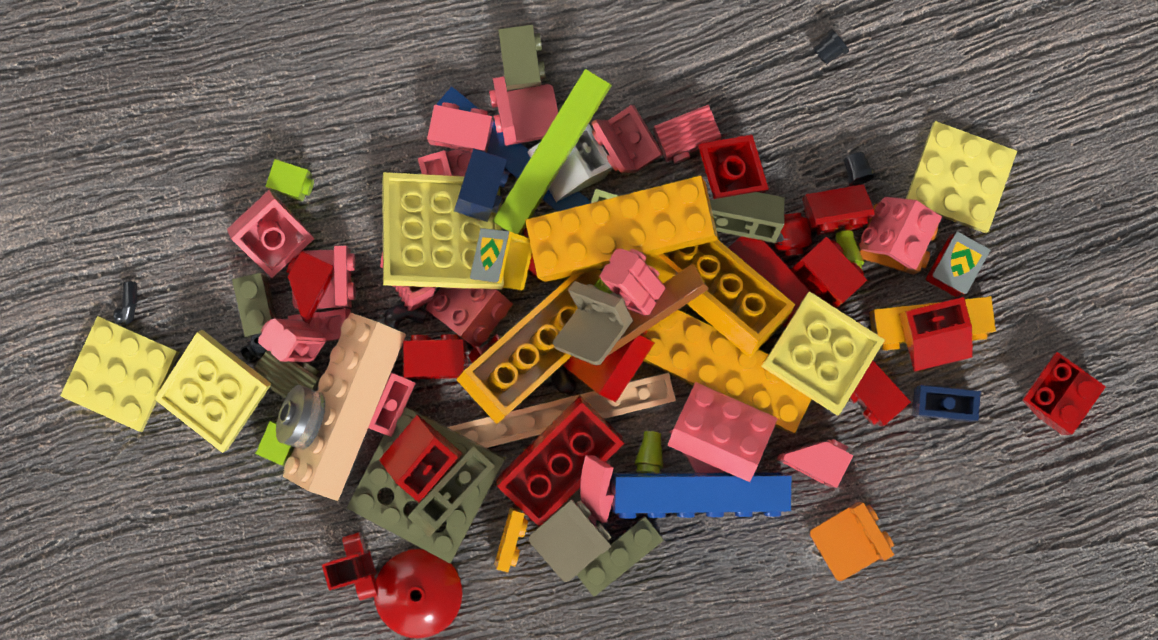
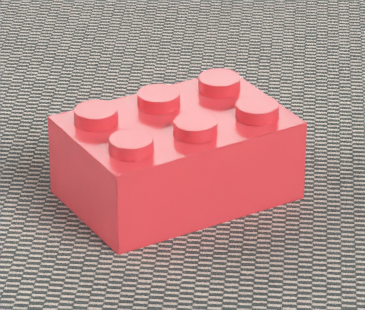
[667,382,778,482]

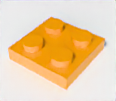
[494,507,528,572]

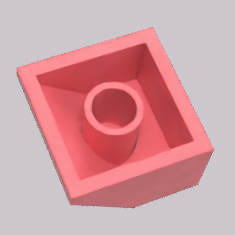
[227,190,315,278]
[776,439,853,488]

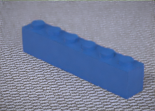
[610,472,792,518]

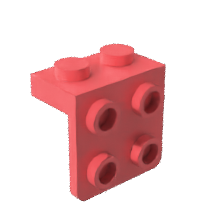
[489,76,558,146]
[591,105,664,173]
[859,197,942,270]
[292,246,356,309]
[426,287,513,348]

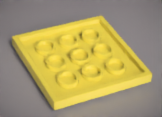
[382,172,504,290]

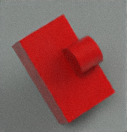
[321,532,378,601]

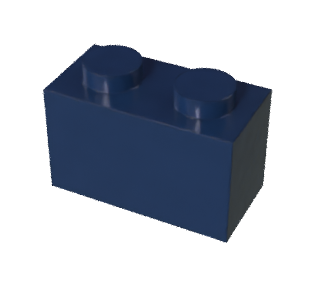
[454,148,509,222]
[912,385,981,422]

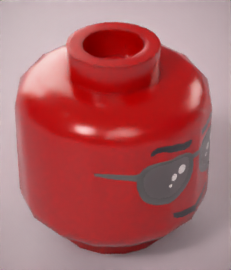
[774,212,812,256]

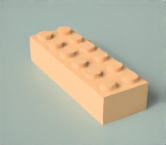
[282,312,406,501]

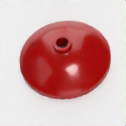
[374,549,463,638]

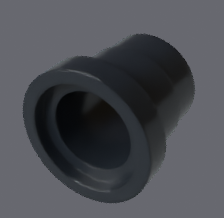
[813,29,849,65]
[843,152,877,187]

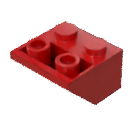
[802,184,875,236]
[899,297,973,371]
[1022,352,1106,435]
[379,414,463,503]

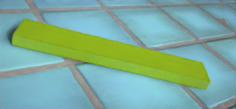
[493,69,612,235]

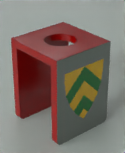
[925,231,991,298]

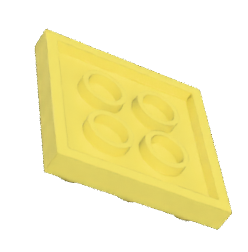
[906,121,1017,233]
[761,292,885,416]
[60,316,179,432]
[155,330,271,453]

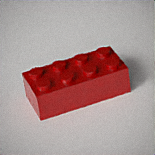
[497,395,624,527]

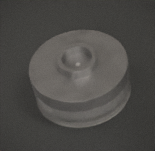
[276,385,325,449]

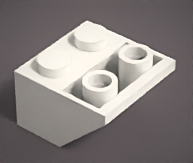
[528,124,612,202]

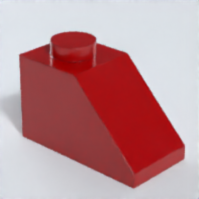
[287,251,334,324]

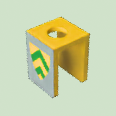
[470,228,532,291]

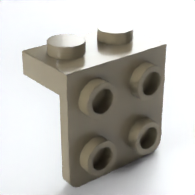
[553,281,633,365]
[529,499,612,582]

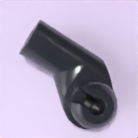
[113,281,138,325]
[384,302,428,329]
[240,334,267,361]
[550,363,576,394]

